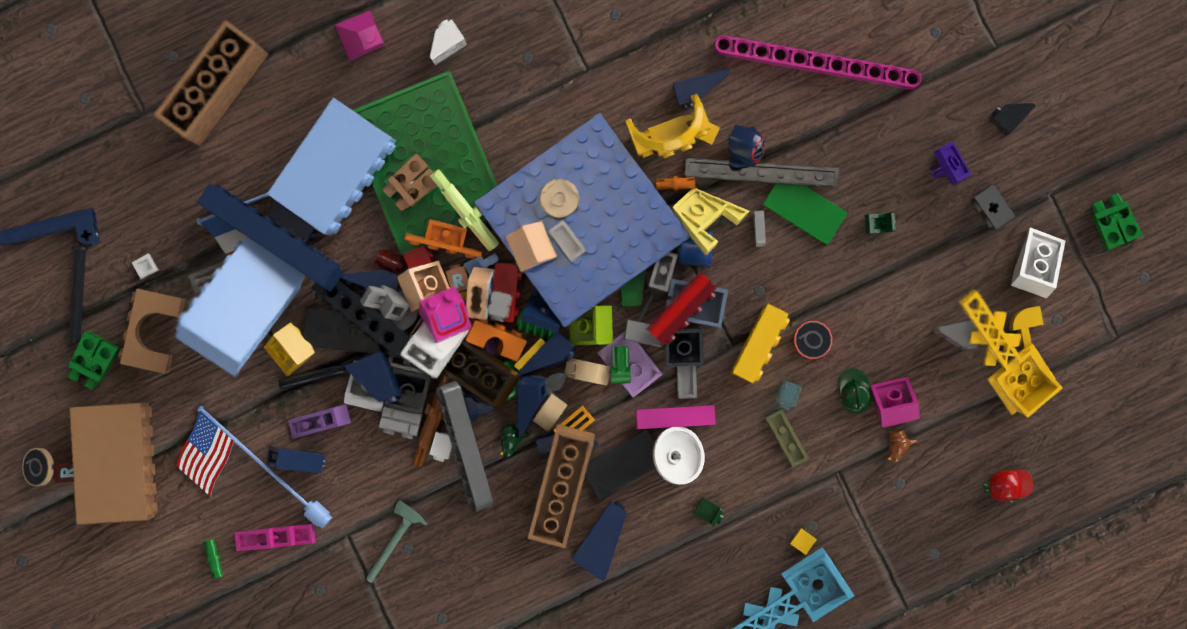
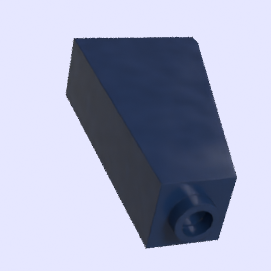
[572,501,627,582]

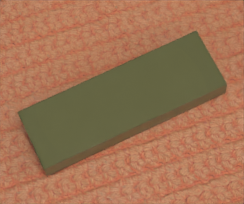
[765,409,809,468]

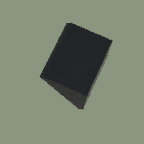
[664,328,704,367]

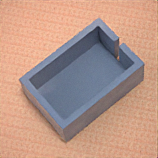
[665,279,728,328]

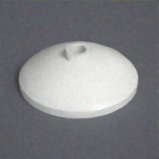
[653,427,705,485]

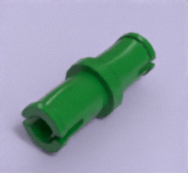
[203,539,224,579]

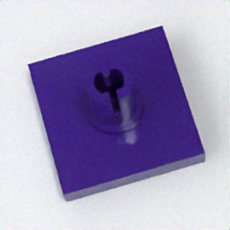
[930,141,971,185]

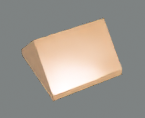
[506,221,557,272]

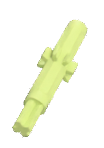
[430,169,499,251]

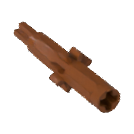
[412,373,454,467]

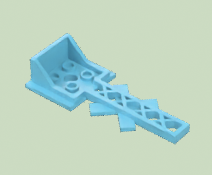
[731,547,855,629]

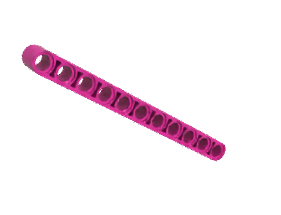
[714,36,921,90]

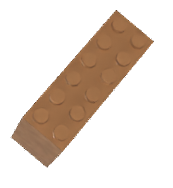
[154,20,269,146]
[70,402,158,525]

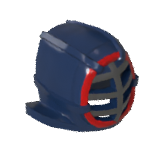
[728,125,765,168]

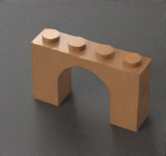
[119,289,186,374]

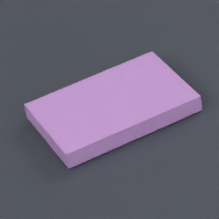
[598,331,663,398]

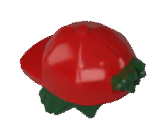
[983,468,1033,503]

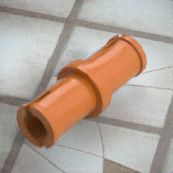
[656,176,695,192]

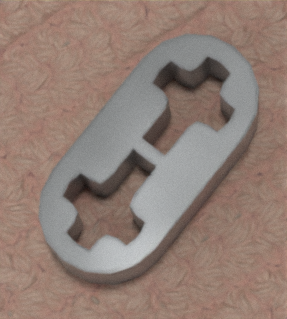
[753,210,766,247]

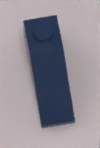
[673,69,730,109]
[518,331,577,376]

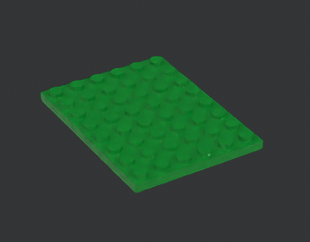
[353,70,497,256]

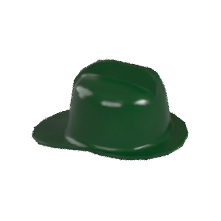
[839,368,872,414]

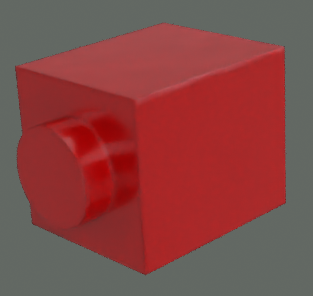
[403,245,435,269]

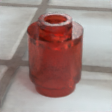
[375,250,405,274]

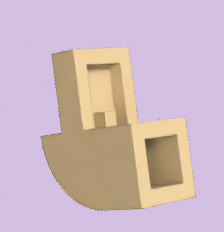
[564,358,611,385]
[533,394,567,432]

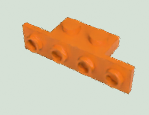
[405,219,482,259]

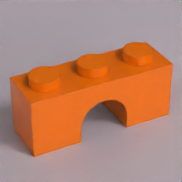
[464,318,527,362]

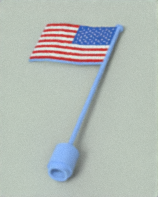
[177,405,333,529]

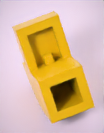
[1009,306,1044,348]

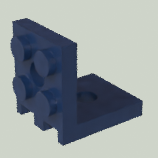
[521,286,561,333]

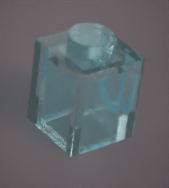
[775,380,803,410]

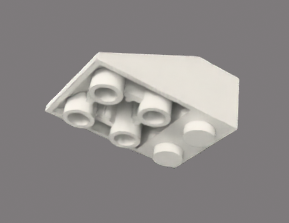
[400,323,469,378]

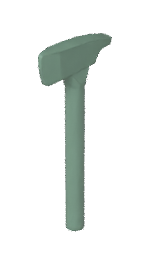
[366,500,428,583]

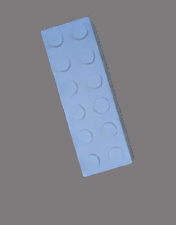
[267,98,396,235]
[176,237,305,376]

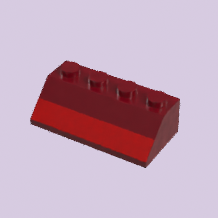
[646,271,716,345]

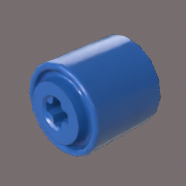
[678,232,713,266]

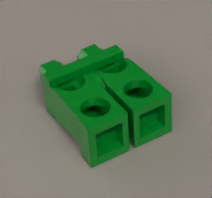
[1091,193,1143,252]
[68,331,121,390]

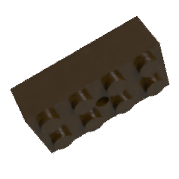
[441,339,522,408]

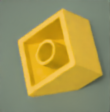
[264,323,315,377]

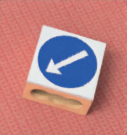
[466,267,495,319]

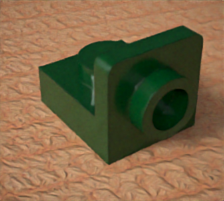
[693,497,725,526]

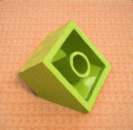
[569,306,613,345]

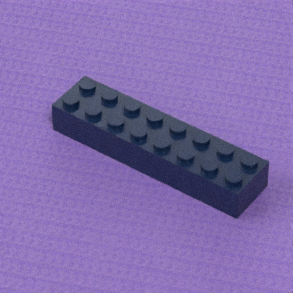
[196,183,343,292]

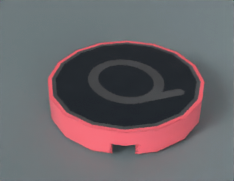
[794,321,832,359]

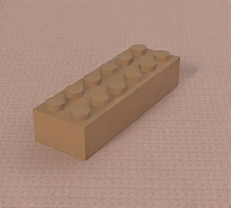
[528,424,595,548]

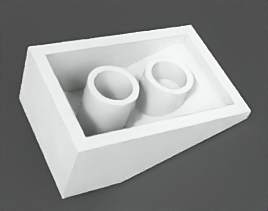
[1011,228,1065,298]

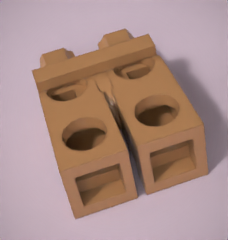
[383,154,438,211]

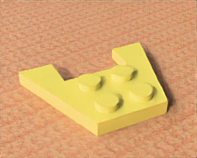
[671,188,749,255]

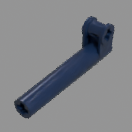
[0,208,100,246]

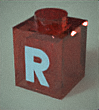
[52,462,74,483]

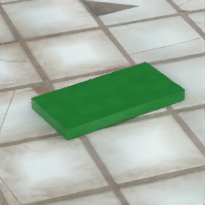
[763,184,848,245]

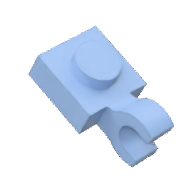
[464,253,499,275]

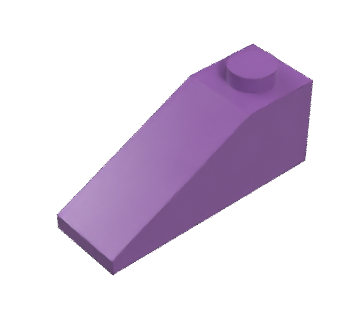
[288,404,351,439]

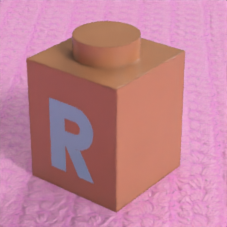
[446,264,469,293]

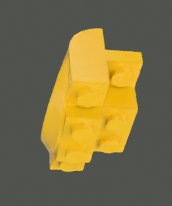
[625,94,711,159]

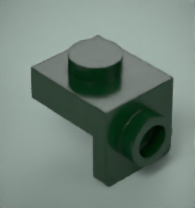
[864,213,896,234]

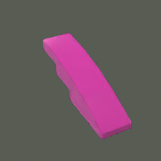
[635,405,716,429]
[234,524,316,551]

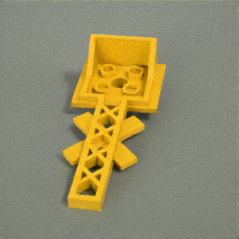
[959,290,1062,418]

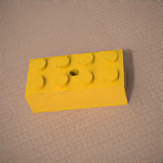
[730,304,790,383]

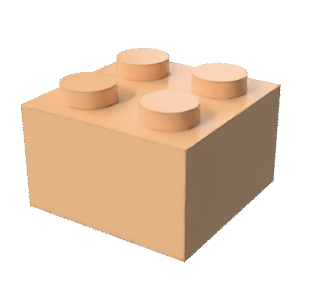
[397,261,450,312]

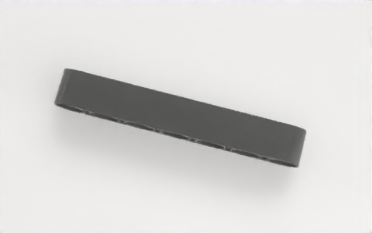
[436,381,493,513]

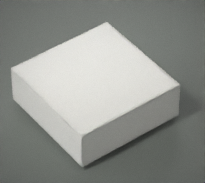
[132,253,159,280]

